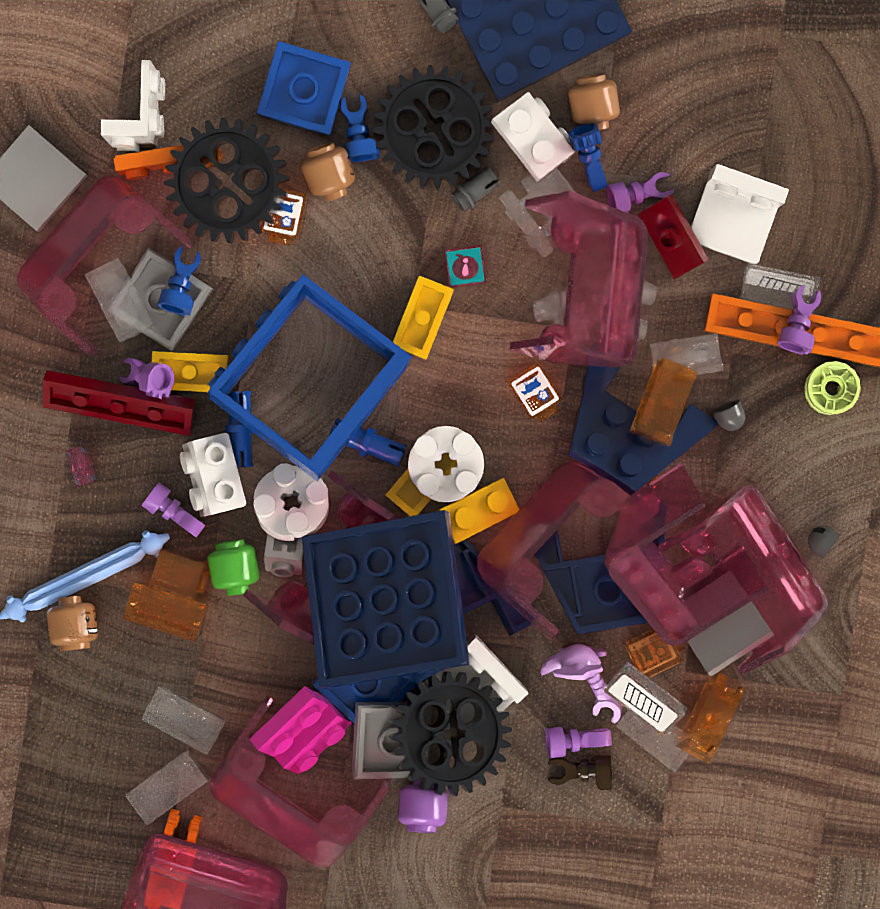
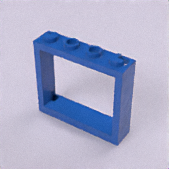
[208,274,412,482]

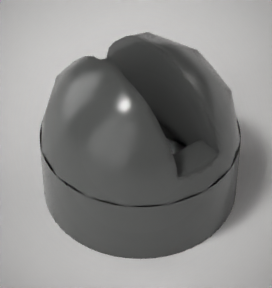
[712,400,746,431]
[808,526,841,559]

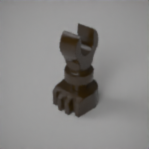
[547,755,612,790]

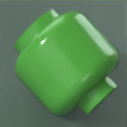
[207,539,260,596]

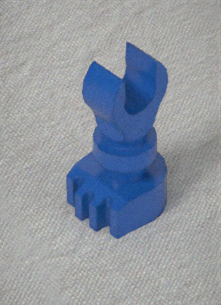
[341,94,381,162]
[568,124,607,192]
[157,246,201,317]

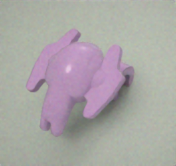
[540,644,622,724]

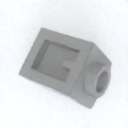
[264,534,306,577]

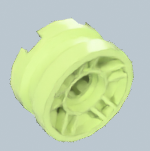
[804,361,861,415]

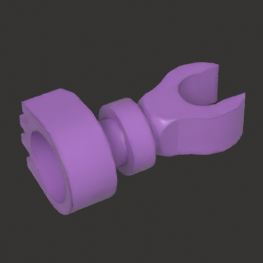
[606,172,674,219]
[777,284,822,355]
[119,358,174,399]
[141,482,205,538]
[544,727,612,758]

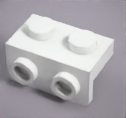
[491,92,575,182]
[180,433,246,517]

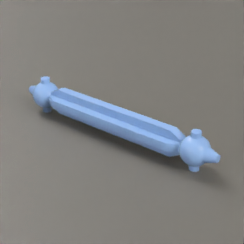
[0,530,170,622]

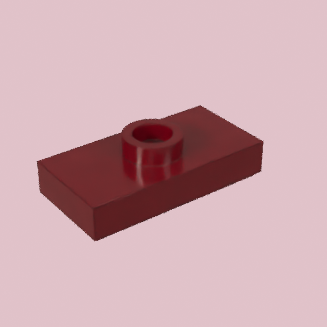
[638,194,709,280]

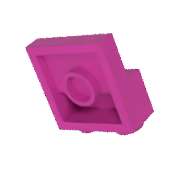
[250,686,352,774]

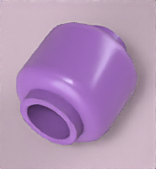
[398,777,448,833]

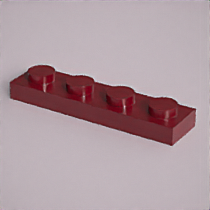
[43,370,196,436]

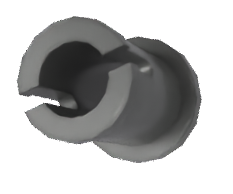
[417,0,459,33]
[451,166,501,212]

